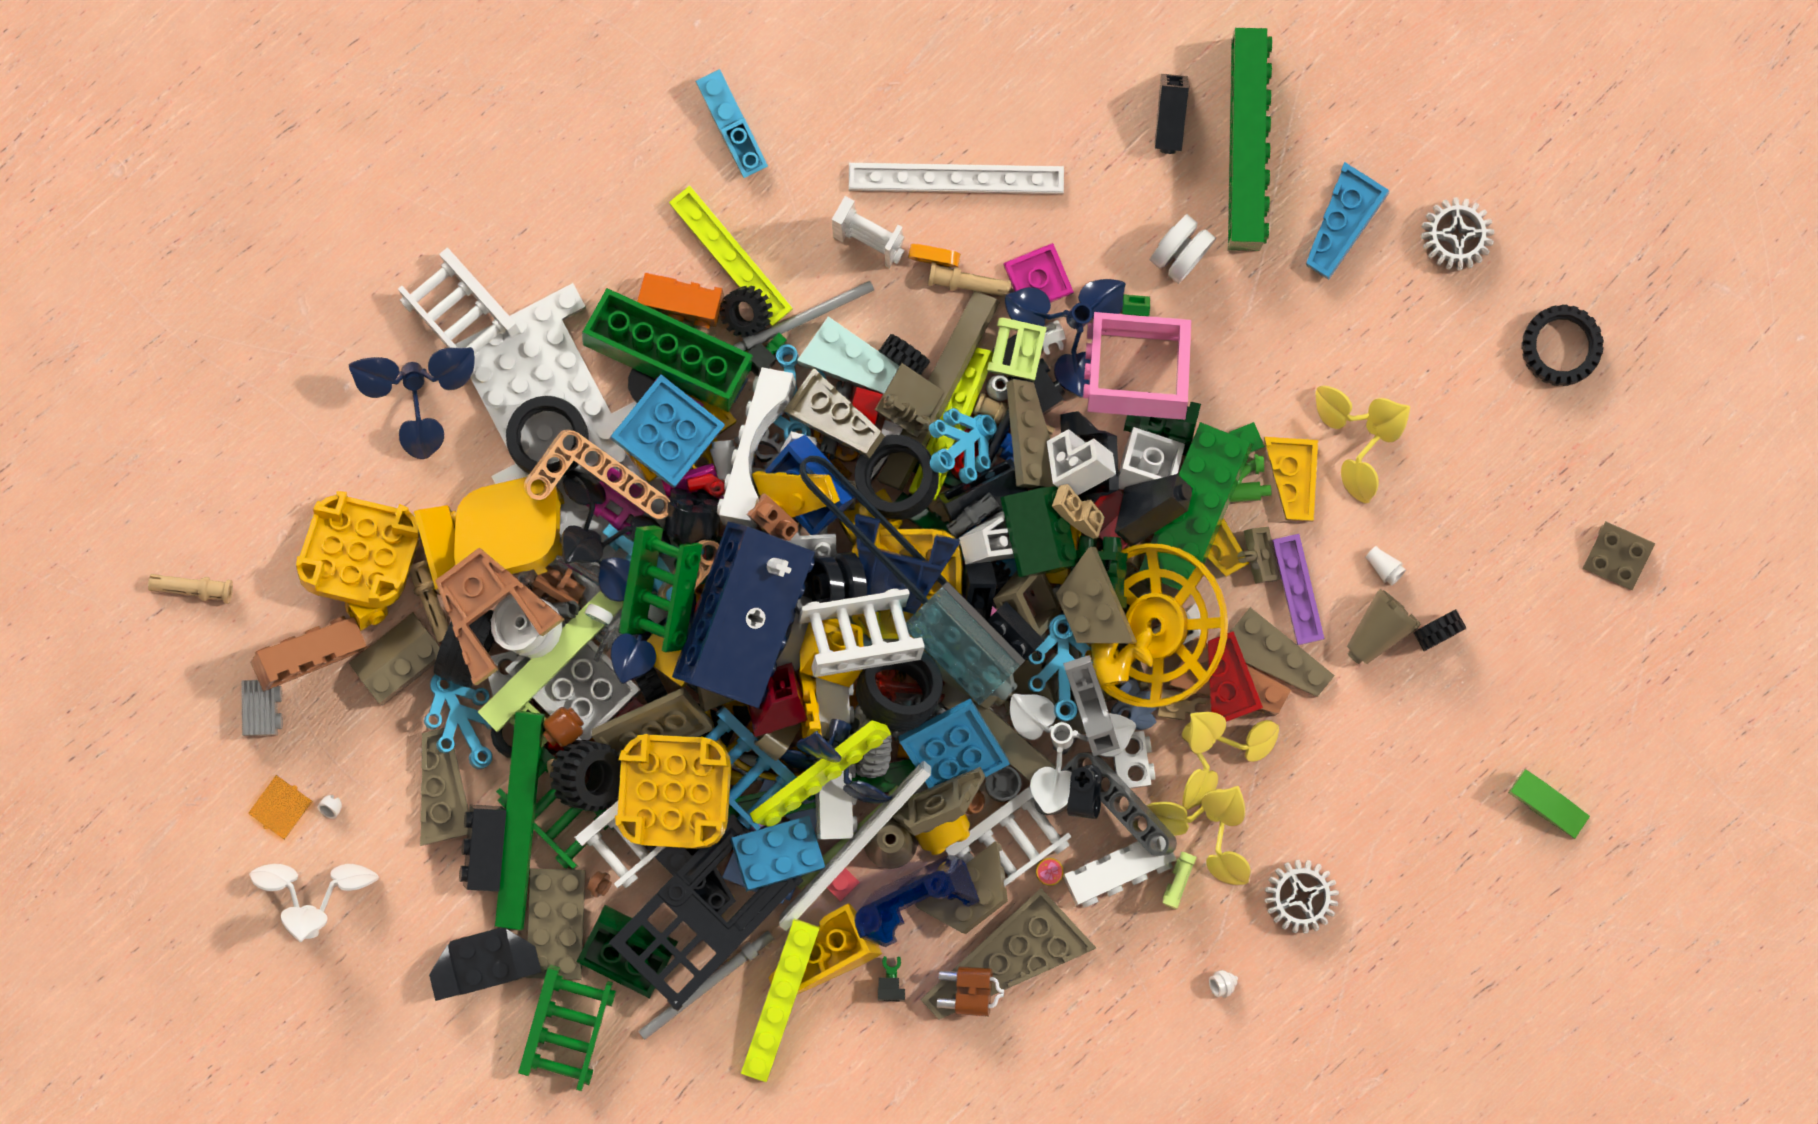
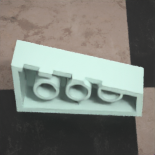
[797,316,899,394]

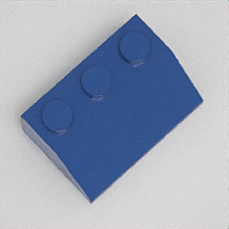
[765,434,856,535]

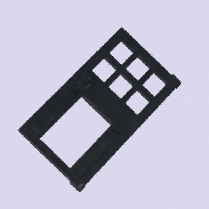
[609,814,803,1011]

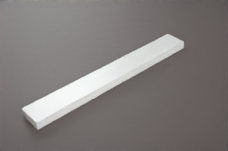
[849,163,1064,195]
[779,761,931,931]

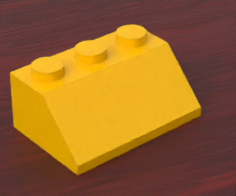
[414,505,456,594]

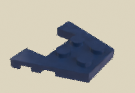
[855,514,960,614]

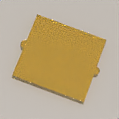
[248,775,313,840]

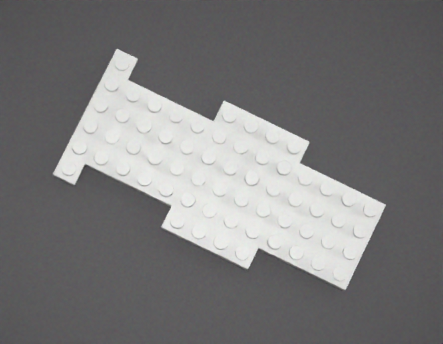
[429,283,701,648]

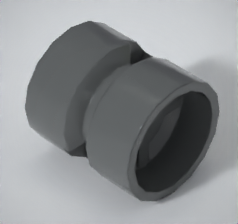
[985,766,1021,802]

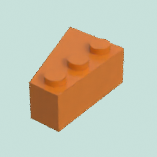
[637,273,724,330]

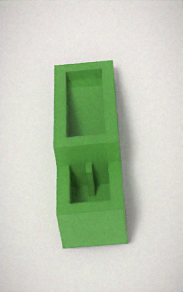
[1508,769,1590,839]

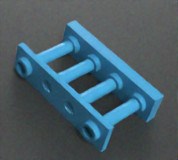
[705,705,797,831]

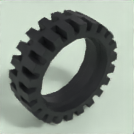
[1522,304,1604,386]

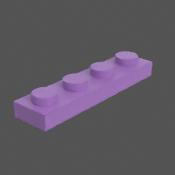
[1272,534,1325,646]

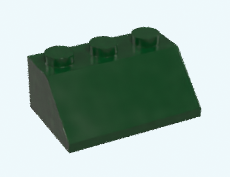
[1000,486,1078,577]
[576,905,678,999]

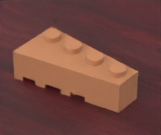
[250,616,367,692]
[1168,638,1291,716]

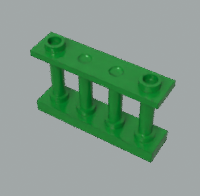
[619,525,703,652]
[496,746,615,870]
[518,965,616,1091]

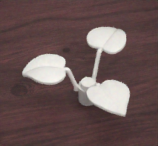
[1010,694,1136,814]
[249,864,379,942]

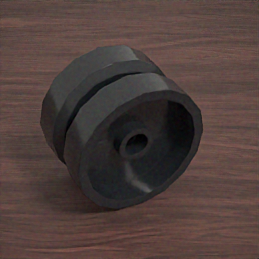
[807,552,867,603]

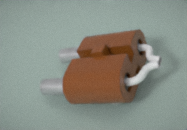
[937,966,1004,1017]

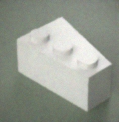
[959,509,1014,565]

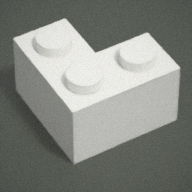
[1047,429,1116,495]

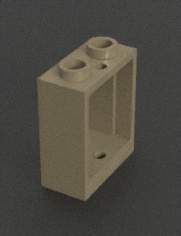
[993,571,1062,636]

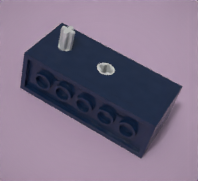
[672,522,815,708]

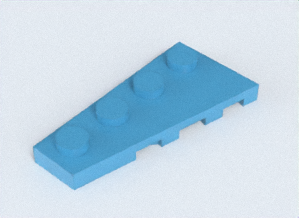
[1306,162,1389,280]

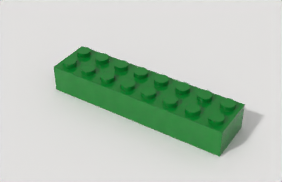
[1228,28,1272,251]

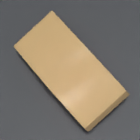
[1052,484,1105,539]

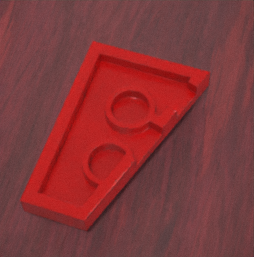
[1208,631,1263,722]

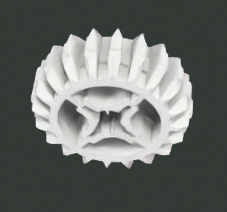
[1421,197,1494,271]
[1265,860,1339,934]

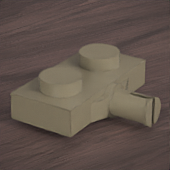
[1238,527,1280,584]

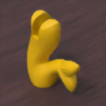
[1091,628,1153,686]

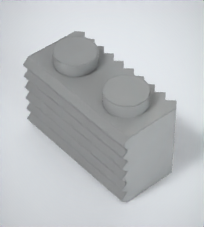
[241,680,283,736]

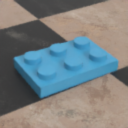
[730,816,826,892]

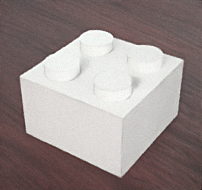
[1118,427,1185,490]

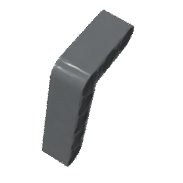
[1034,752,1177,856]

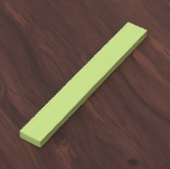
[478,590,624,732]

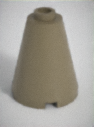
[1347,589,1421,665]
[864,818,918,869]

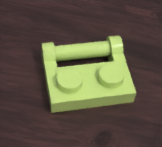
[987,318,1047,381]
[1162,851,1197,910]

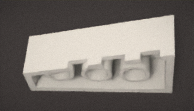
[1063,836,1177,908]

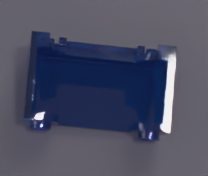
[854,855,980,947]

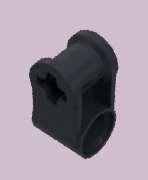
[1067,765,1102,819]

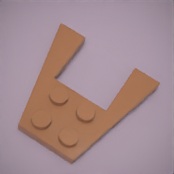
[435,548,564,686]

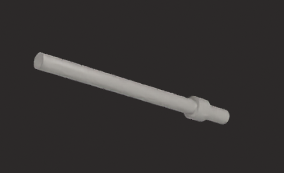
[732,281,874,351]
[638,931,774,1040]

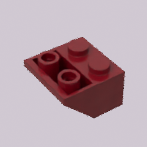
[749,662,808,737]

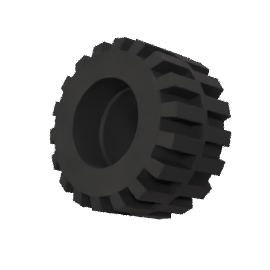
[550,740,621,812]

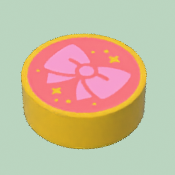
[1036,858,1063,886]

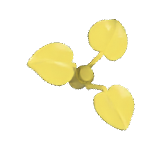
[1315,386,1410,503]
[1182,712,1279,810]
[1146,786,1251,885]

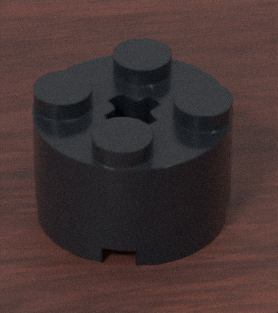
[664,489,720,543]

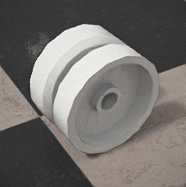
[1149,214,1216,284]
[491,594,562,659]

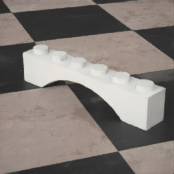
[717,367,797,529]

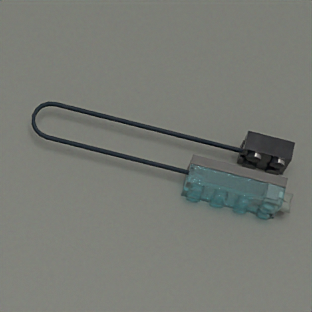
[800,456,1045,705]

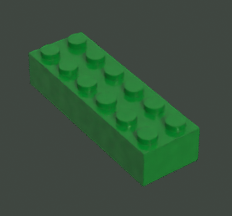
[582,288,753,412]
[1139,422,1254,590]

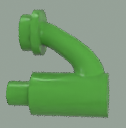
[1230,454,1272,503]

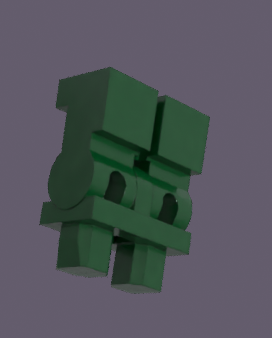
[1123,392,1201,456]
[1071,536,1128,608]

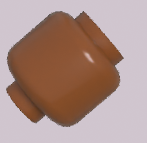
[543,707,584,747]

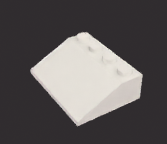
[505,618,641,741]

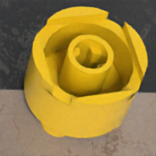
[915,814,970,855]

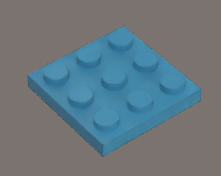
[610,375,725,488]
[898,698,1010,788]

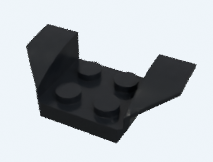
[1060,411,1119,504]
[429,927,542,1001]

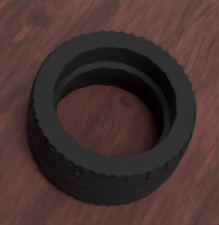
[506,396,589,476]
[855,435,939,520]
[434,610,494,688]
[856,651,943,732]

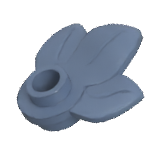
[1111,678,1157,730]

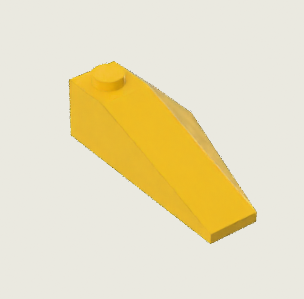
[768,903,882,995]

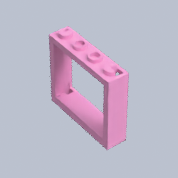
[1083,312,1191,420]

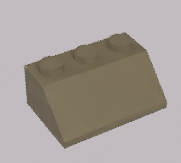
[349,613,440,705]

